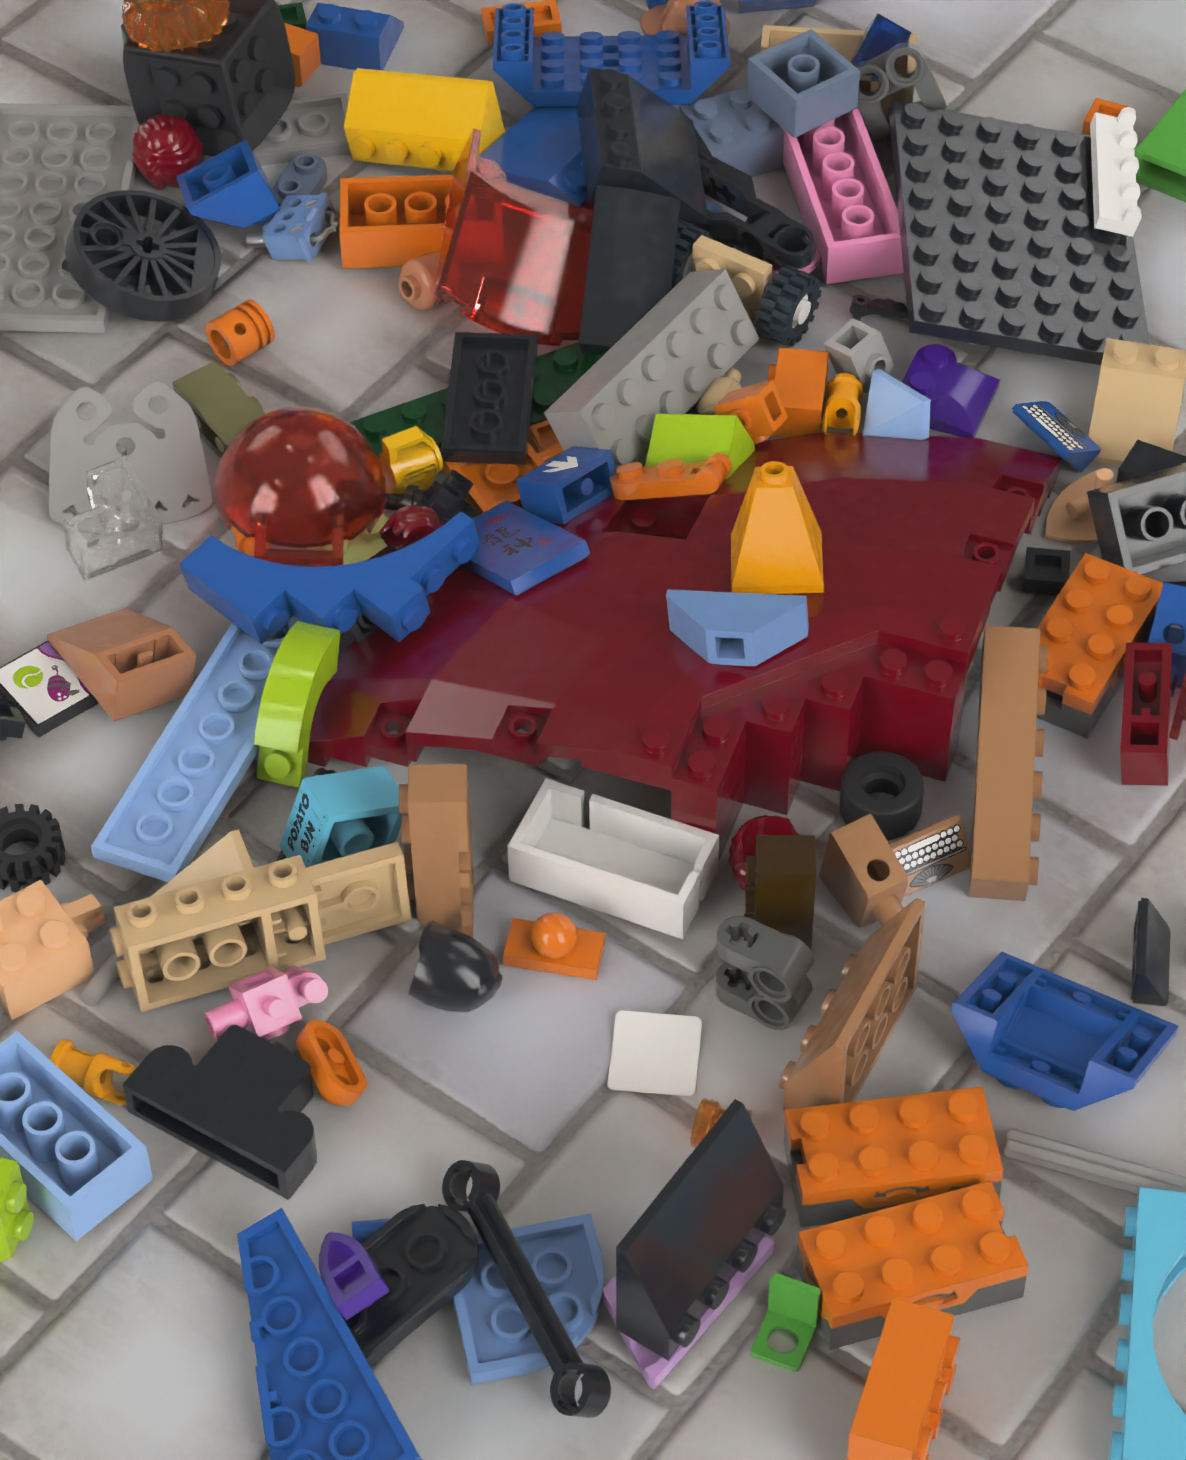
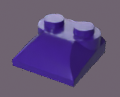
[902,344,1000,438]

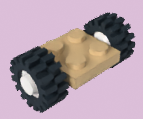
[671,219,822,347]

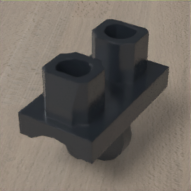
[415,470,474,524]

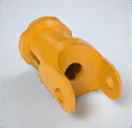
[822,373,864,436]
[49,1039,137,1105]

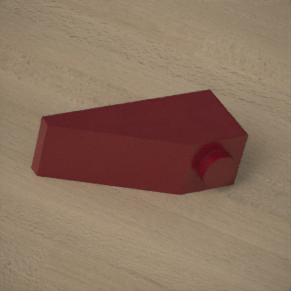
[1120,643,1172,786]

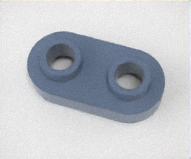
[272,153,327,207]

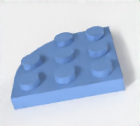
[452,1213,604,1385]

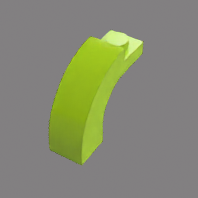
[254,621,341,788]

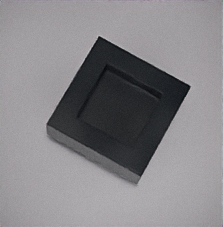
[1023,547,1071,594]

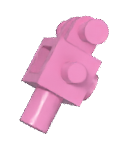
[204,966,328,1040]

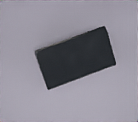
[1131,898,1171,1006]

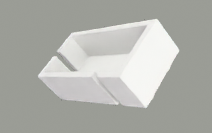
[507,778,719,939]

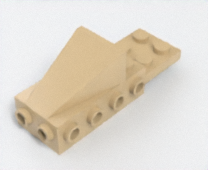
[109,829,411,1012]

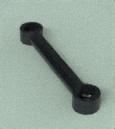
[442,1160,611,1418]

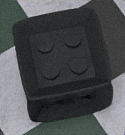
[123,0,295,156]

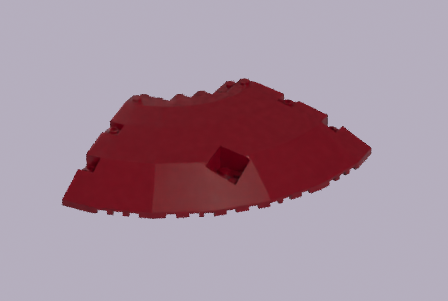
[307,432,1061,864]

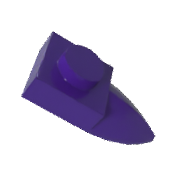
[319,1232,390,1320]

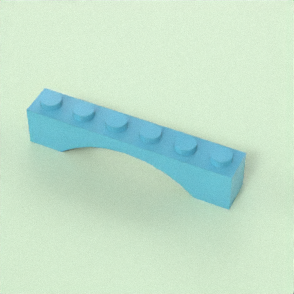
[1109,1187,1186,1460]

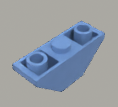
[666,589,809,666]

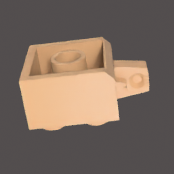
[0,880,105,1021]

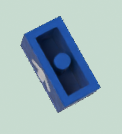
[516,446,616,524]

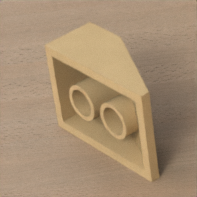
[1088,338,1186,467]

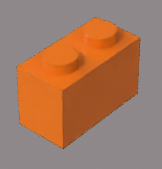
[767,347,829,438]

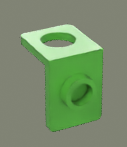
[751,1273,821,1372]

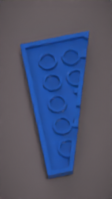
[237,1208,422,1460]

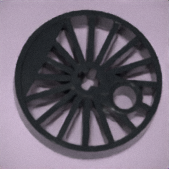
[65,190,221,322]

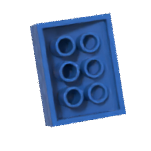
[466,106,594,239]

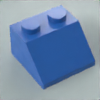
[306,3,404,70]
[176,139,280,228]

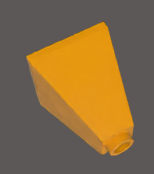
[731,461,824,594]

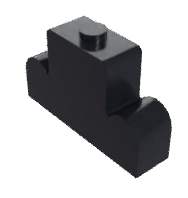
[123,1025,317,1200]

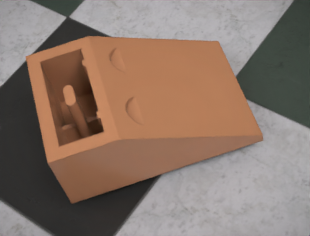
[47,608,196,722]

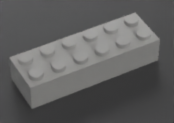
[544,269,759,473]

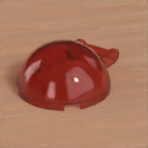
[214,406,387,567]

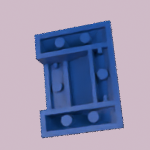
[951,952,1179,1111]

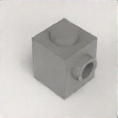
[824,318,895,393]

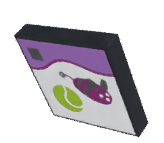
[0,641,99,737]

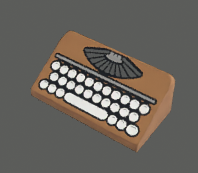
[889,814,971,897]

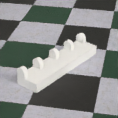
[1090,107,1142,237]

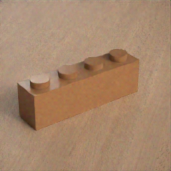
[399,764,474,938]

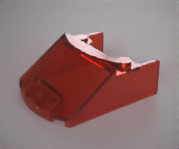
[434,128,594,346]

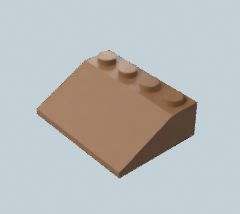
[779,898,926,1111]

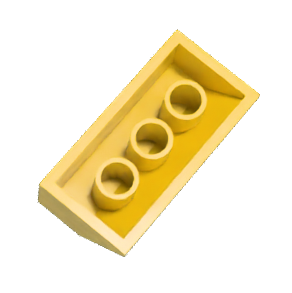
[344,68,505,173]

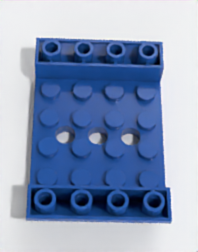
[493,1,730,107]

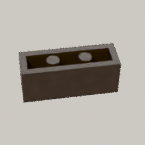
[744,835,816,950]

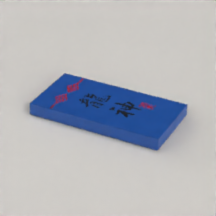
[461,501,590,595]

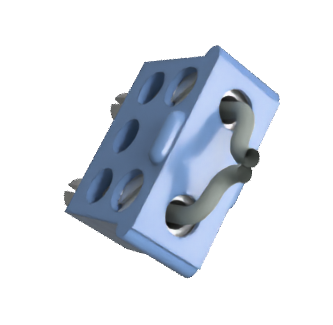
[246,192,340,262]

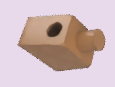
[819,813,908,927]

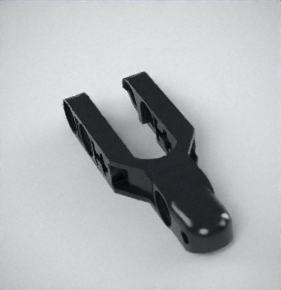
[682,148,816,269]

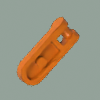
[610,453,732,500]

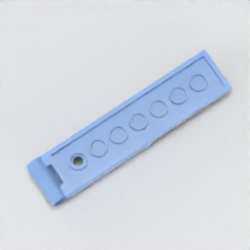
[91,616,301,882]

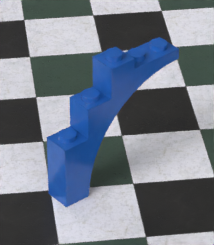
[179,512,480,645]

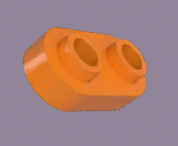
[296,1020,367,1106]

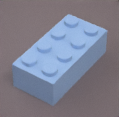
[0,1031,153,1241]

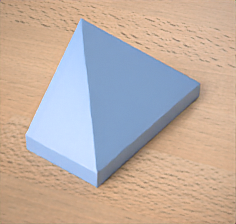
[863,369,931,440]

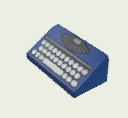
[1012,401,1101,473]

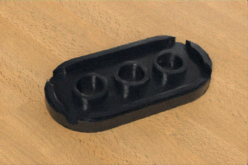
[342,1204,479,1366]

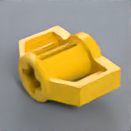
[379,426,443,494]

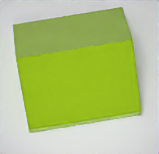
[645,414,755,479]

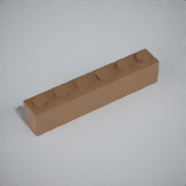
[969,625,1048,901]

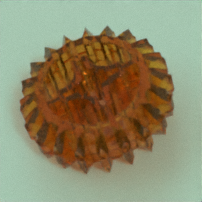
[121,0,230,53]

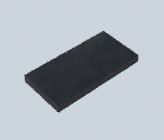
[440,332,538,465]

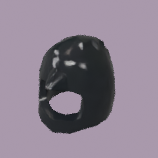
[408,920,503,1012]

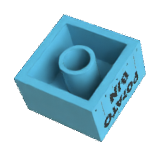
[279,766,406,867]

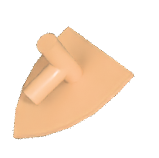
[1045,468,1114,543]

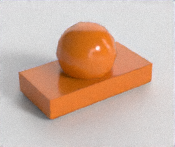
[503,912,606,980]

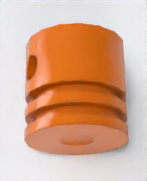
[205,299,275,366]

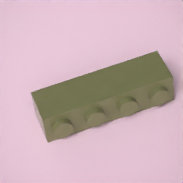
[172,361,311,509]

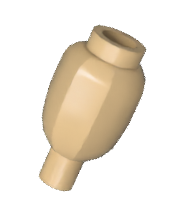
[696,368,742,415]

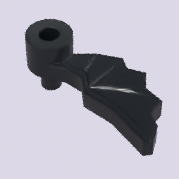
[849,295,908,321]

